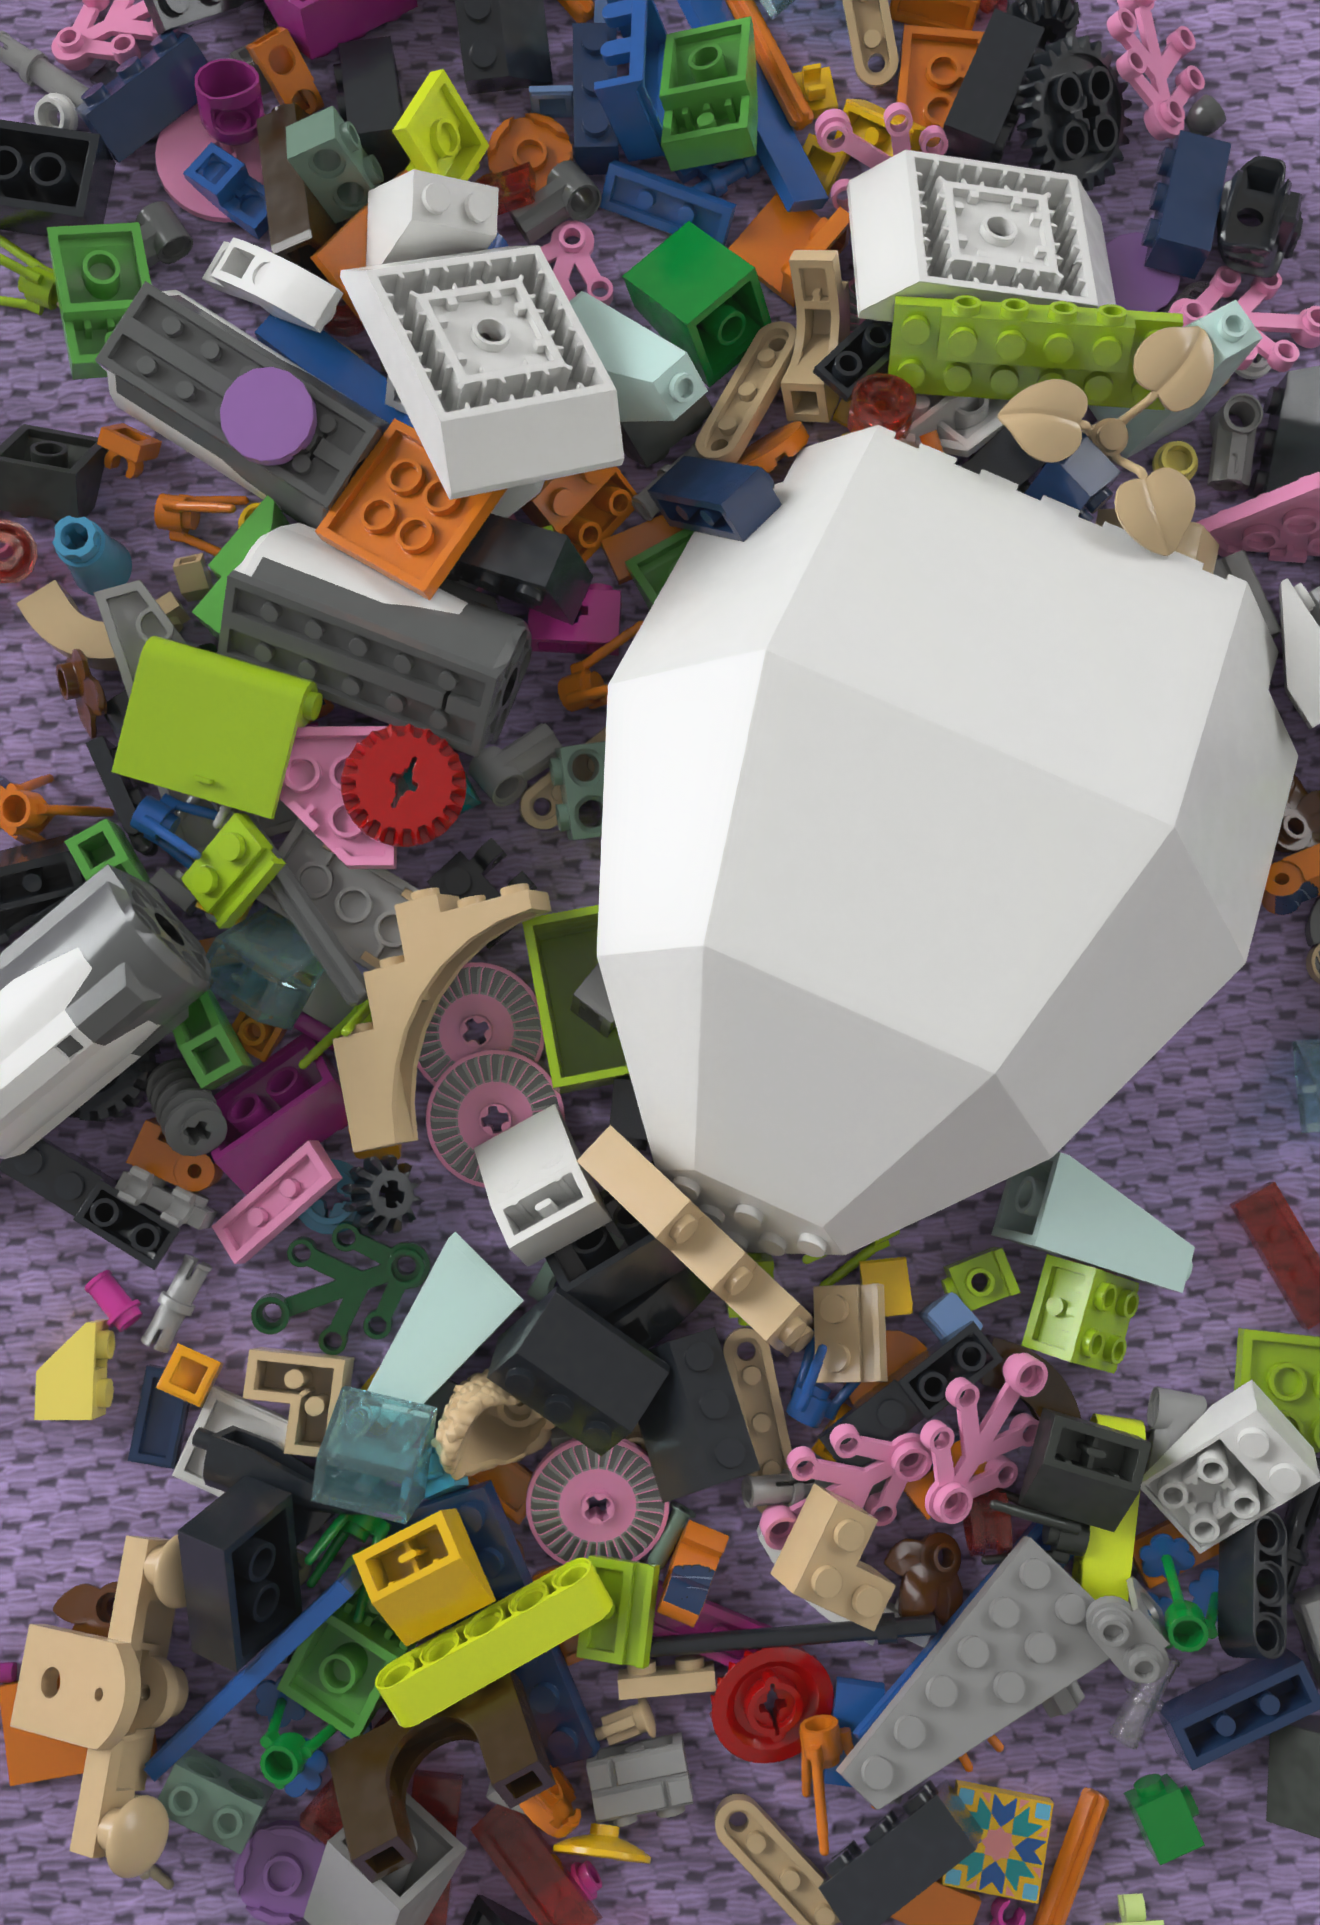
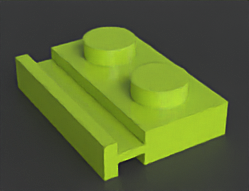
[181,813,286,929]
[576,1555,660,1669]

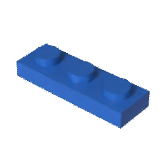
[599,159,737,246]

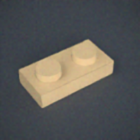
[617,1654,716,1700]

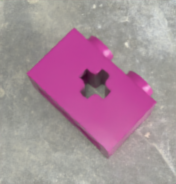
[528,583,622,656]

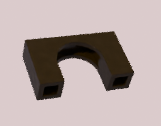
[327,1671,556,1883]

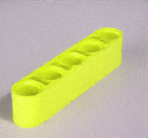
[1072,1413,1146,1602]
[375,1558,613,1728]

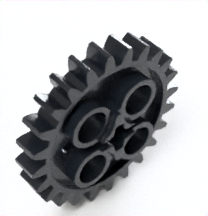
[1016,35,1132,191]

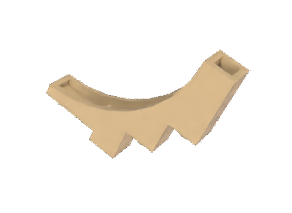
[332,883,552,1153]
[577,1125,814,1357]

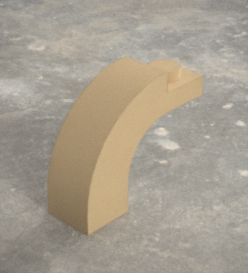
[781,250,850,423]
[16,580,191,671]

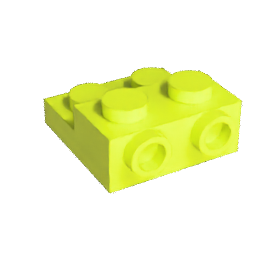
[392,69,489,181]

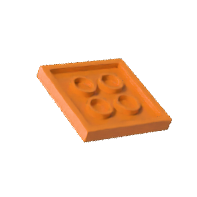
[315,418,508,600]

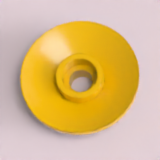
[553,1823,651,1864]

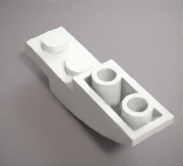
[202,237,344,333]

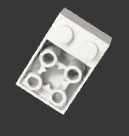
[1279,578,1320,729]
[474,1104,612,1267]
[1140,1380,1320,1554]

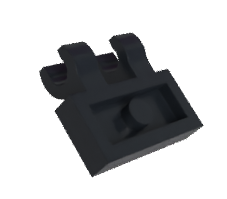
[426,838,537,950]

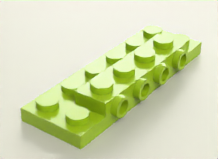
[886,295,1184,411]

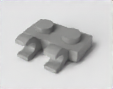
[115,1165,218,1230]

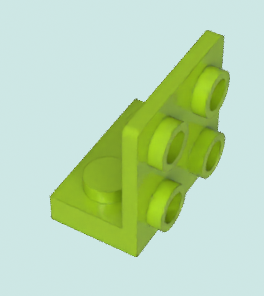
[1021,1254,1139,1374]

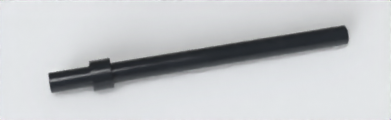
[650,1612,937,1657]

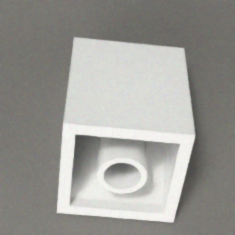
[366,169,499,266]

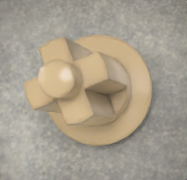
[595,1698,656,1746]

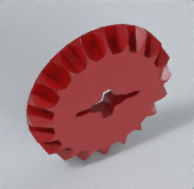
[341,724,466,847]
[709,1646,834,1764]

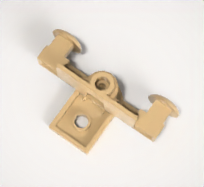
[10,1534,189,1878]

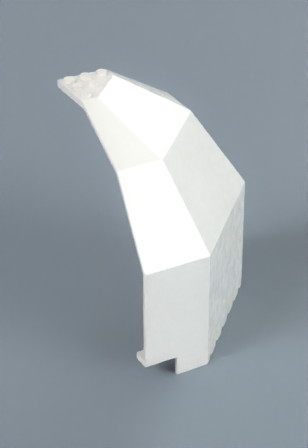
[597,425,1298,1257]

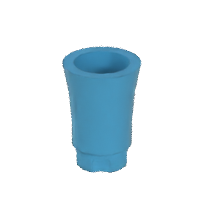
[52,515,132,596]

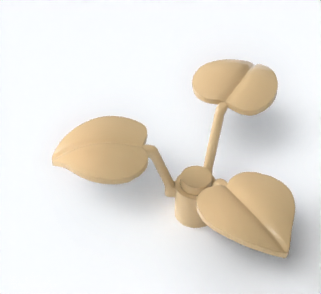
[998,326,1214,556]

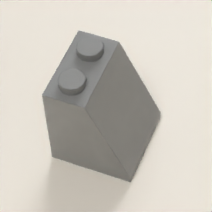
[303,1793,467,1925]

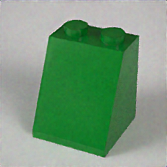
[622,221,772,388]

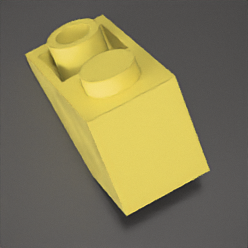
[34,1319,115,1420]

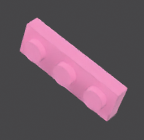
[211,1140,342,1264]

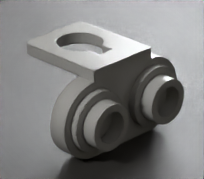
[1086,1576,1170,1684]

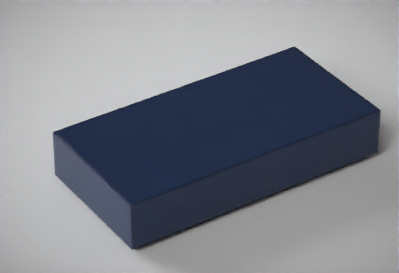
[128,1364,190,1469]

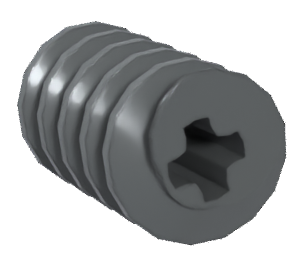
[145,1058,228,1156]

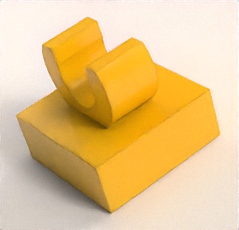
[792,63,838,119]

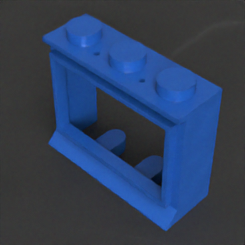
[594,0,667,162]

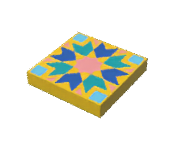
[940,1779,1054,1904]

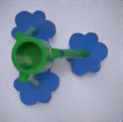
[1139,1533,1219,1652]
[256,1675,372,1798]

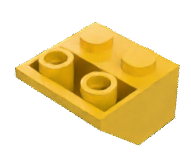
[352,1508,496,1647]

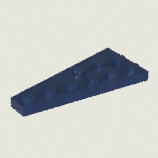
[371,1480,601,1768]

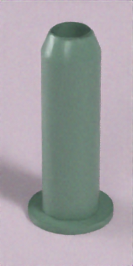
[647,1501,696,1570]

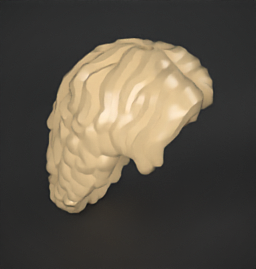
[431,1369,556,1480]

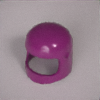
[195,59,264,145]

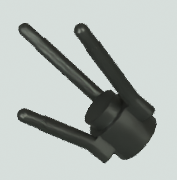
[981,1489,1090,1565]

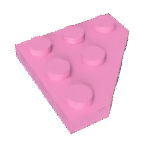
[1196,472,1320,563]
[279,726,398,869]

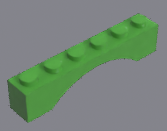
[64,818,254,1090]

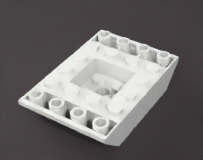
[847,150,1116,322]
[340,245,624,500]

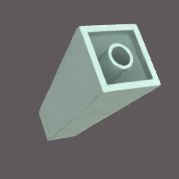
[569,291,708,422]
[1088,300,1263,459]
[991,1152,1195,1293]
[365,1232,524,1430]

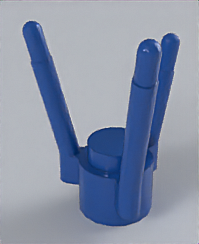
[130,793,225,869]
[786,1328,861,1428]

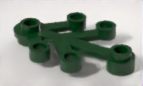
[251,1221,430,1355]

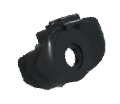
[1216,156,1303,278]

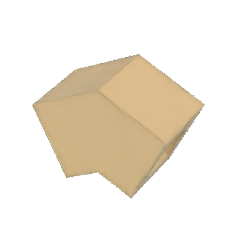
[173,553,213,602]

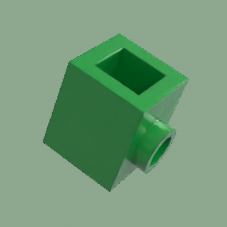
[1124,1774,1205,1866]

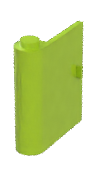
[111,636,323,819]

